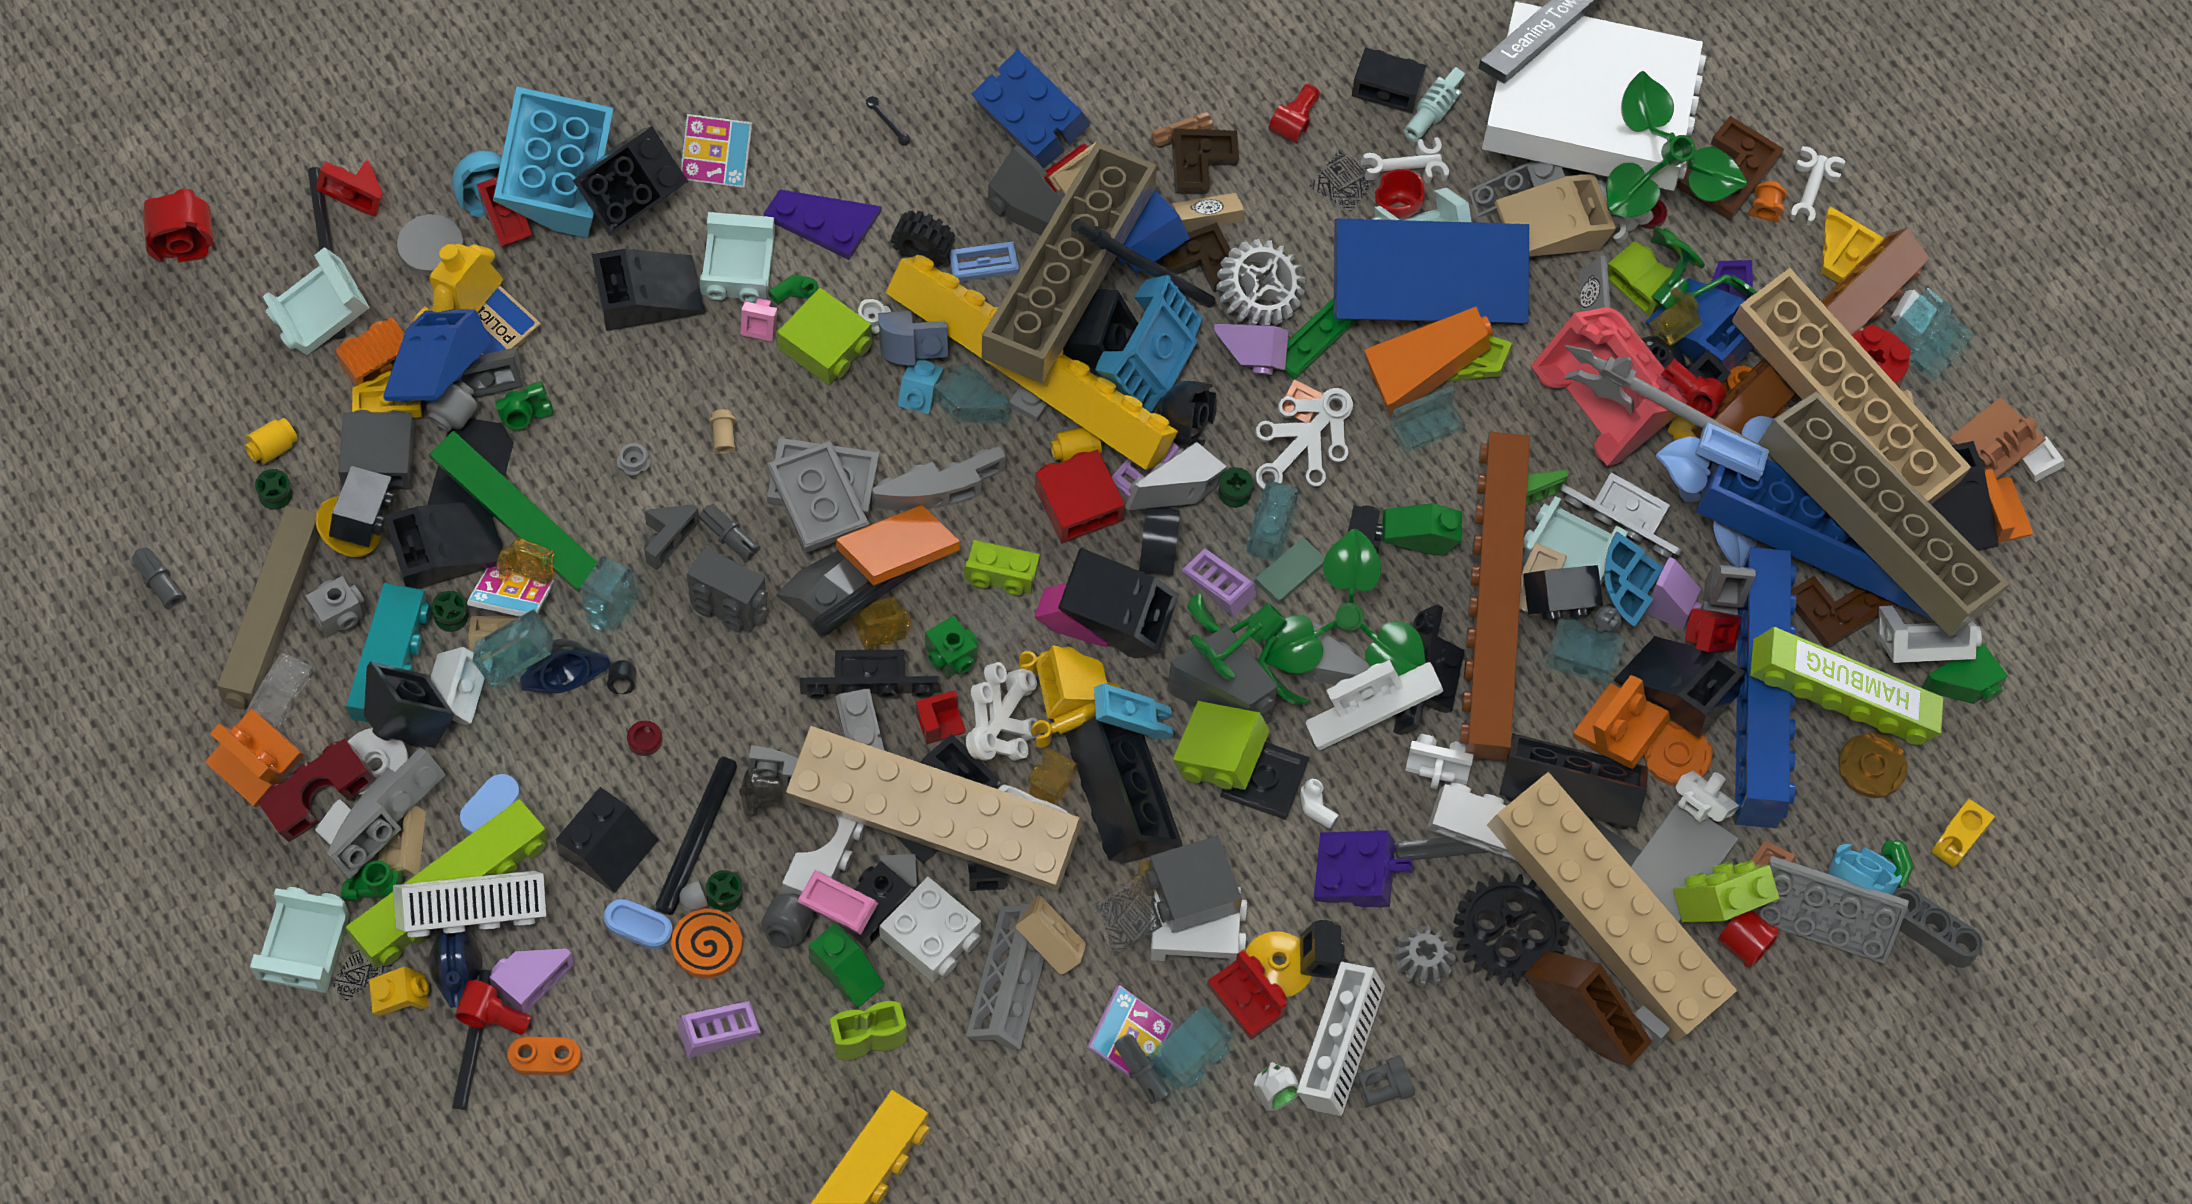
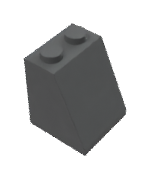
[1167,625,1278,724]

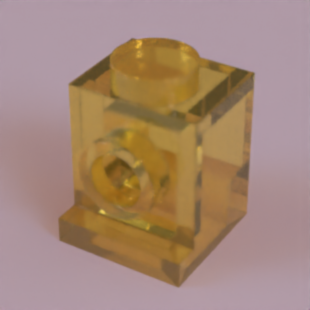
[855,597,910,650]
[1028,747,1077,805]

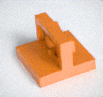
[1573,675,1670,769]
[205,708,305,808]

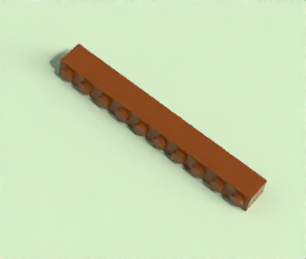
[1691,227,1930,439]
[1459,431,1530,761]

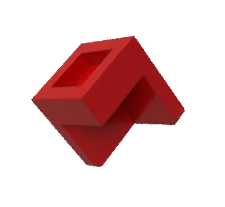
[916,690,965,745]

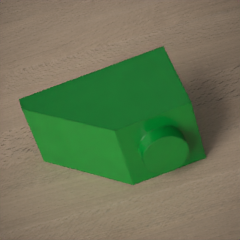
[1382,503,1462,556]
[1922,643,2008,704]
[808,923,884,1009]

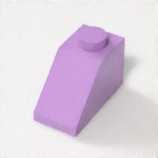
[1214,324,1289,375]
[1646,557,1702,630]
[490,949,574,1013]

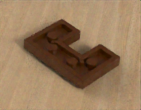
[1676,116,1784,221]
[1791,576,1899,649]

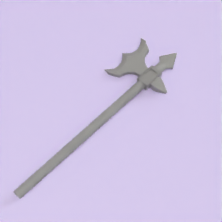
[1564,345,1777,463]

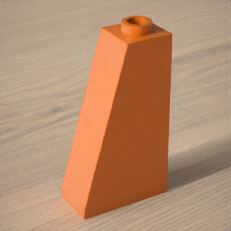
[1364,307,1493,418]

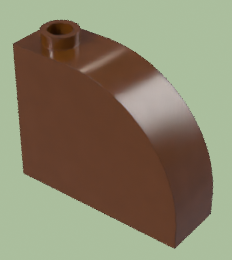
[1524,951,1652,1067]

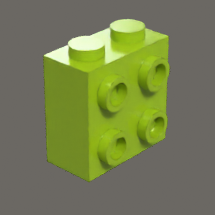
[777,288,872,385]
[1173,701,1270,790]
[1673,860,1780,923]

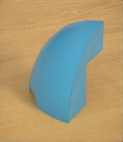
[1604,531,1664,627]

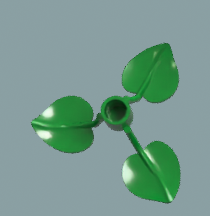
[1606,71,1747,218]
[1650,226,1757,314]
[1264,529,1426,676]
[1187,594,1310,705]

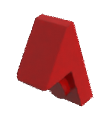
[316,159,383,217]
[477,177,532,247]
[1685,608,1742,652]

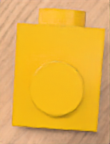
[369,967,429,1016]

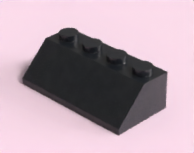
[1066,716,1183,863]
[1499,733,1648,829]

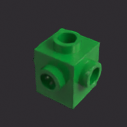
[925,615,979,678]

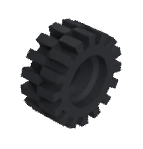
[891,210,955,268]

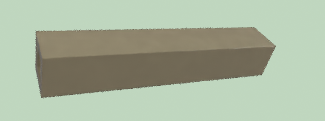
[217,505,320,709]

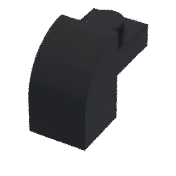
[1139,506,1180,575]

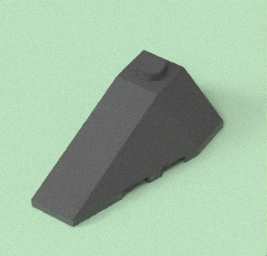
[988,145,1065,235]
[776,550,869,636]

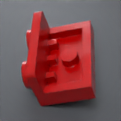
[1207,950,1287,1040]

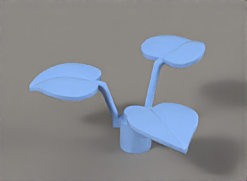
[1656,416,1774,567]

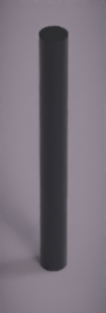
[452,969,492,1110]

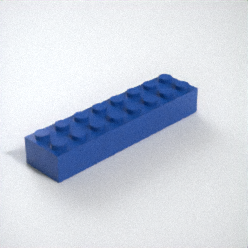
[1696,459,1934,621]
[1735,547,1796,828]

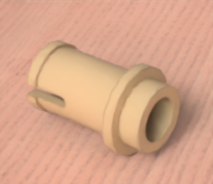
[709,409,736,454]

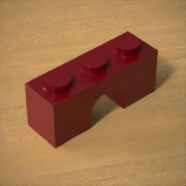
[257,738,376,842]

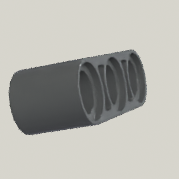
[1893,887,1983,968]

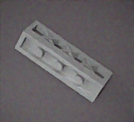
[966,904,1045,1050]

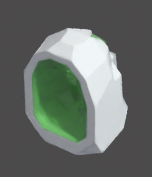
[1254,1062,1299,1111]

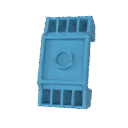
[1096,275,1203,413]

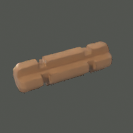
[1151,112,1213,147]

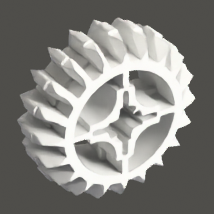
[1216,239,1305,326]

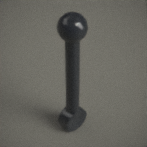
[866,96,911,146]

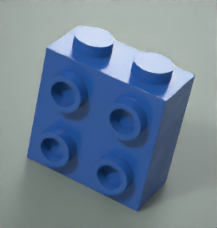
[1116,190,1190,274]

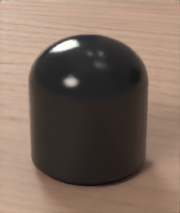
[607,660,637,694]

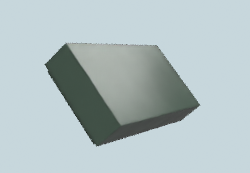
[1254,537,1325,605]

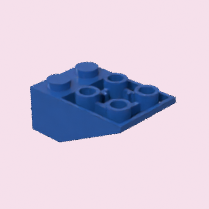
[1646,278,1755,375]
[383,309,491,402]

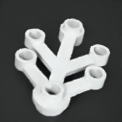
[1255,388,1353,492]
[966,662,1041,761]

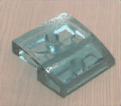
[1889,287,1975,381]

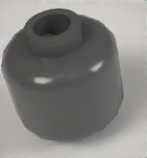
[761,893,814,947]

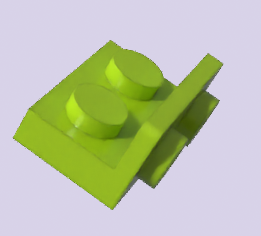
[964,540,1040,596]

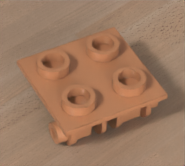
[1949,397,2046,479]

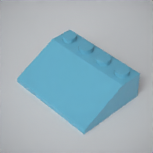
[493,87,613,238]

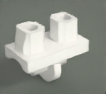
[1405,734,1474,790]

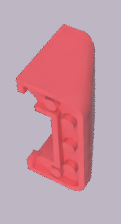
[1531,307,1687,466]

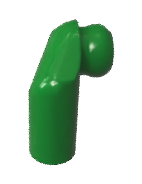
[768,275,818,305]
[1882,839,1914,889]

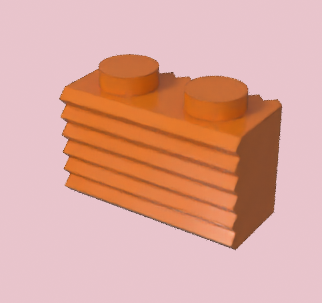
[335,317,405,386]

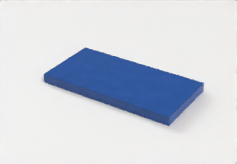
[1334,218,1529,324]

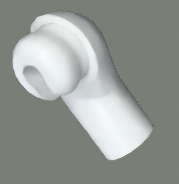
[1300,779,1339,829]

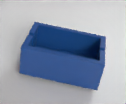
[972,49,1090,168]

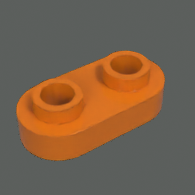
[507,1036,581,1076]

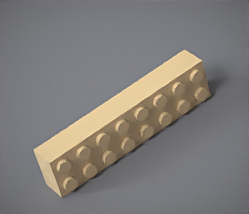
[1732,268,1971,505]
[786,726,1082,891]
[1487,772,1737,1043]

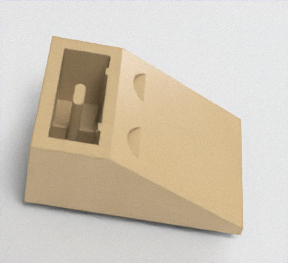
[1495,174,1616,257]

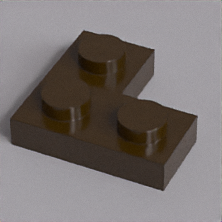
[1171,128,1239,194]
[1161,222,1231,292]

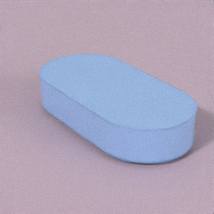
[460,774,520,835]
[604,899,673,949]

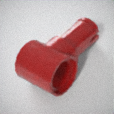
[1268,84,1320,144]
[1660,358,1726,417]
[455,980,531,1036]

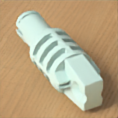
[1404,67,1465,142]

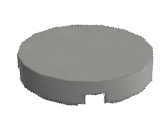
[397,214,464,275]

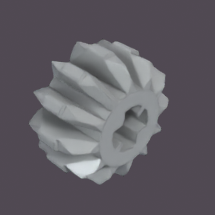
[1394,925,1456,988]

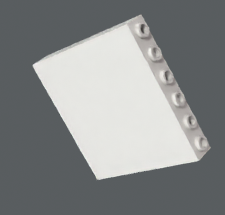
[1482,1,1706,191]

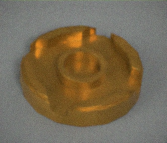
[1838,732,1909,798]

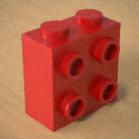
[1035,449,1125,544]

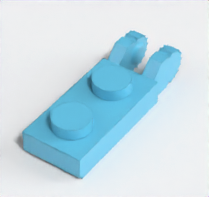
[1094,683,1174,739]

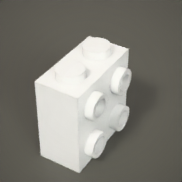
[880,877,981,982]

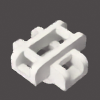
[1676,771,1739,822]

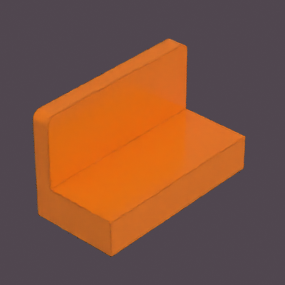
[1985,469,2033,543]

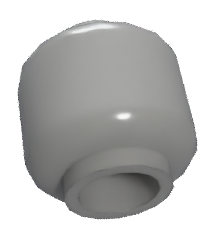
[426,380,477,432]

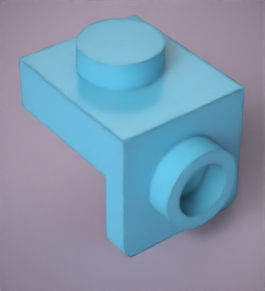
[898,360,944,414]

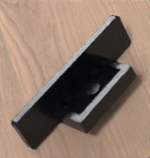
[1393,604,1465,735]
[800,649,940,699]

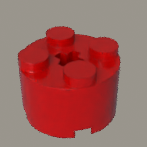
[143,189,214,263]
[1852,325,1911,388]

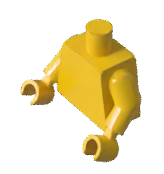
[413,243,503,322]
[1019,645,1121,748]

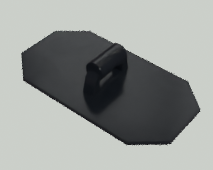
[427,418,514,518]

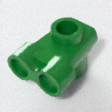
[495,381,554,430]
[341,860,403,902]

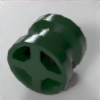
[1218,467,1253,508]
[255,469,293,510]
[431,590,469,632]
[706,870,742,912]

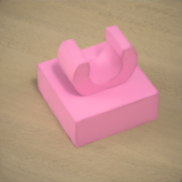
[740,298,777,342]

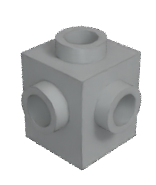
[306,576,364,637]

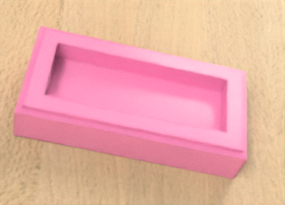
[797,870,878,935]

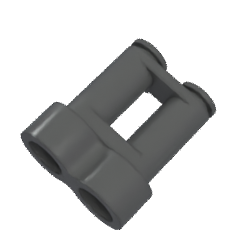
[1354,1055,1415,1108]

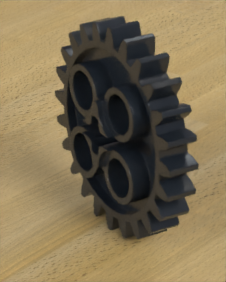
[1453,873,1569,987]

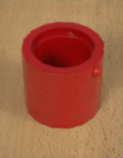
[1718,910,1780,968]

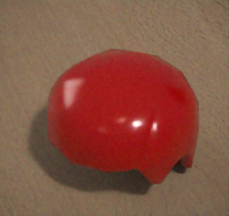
[1375,169,1425,219]

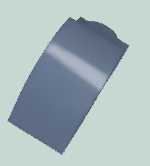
[878,311,948,365]

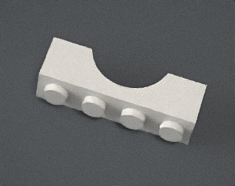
[782,814,867,895]

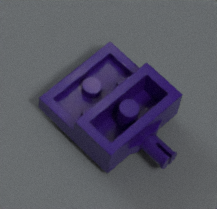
[1314,830,1413,907]

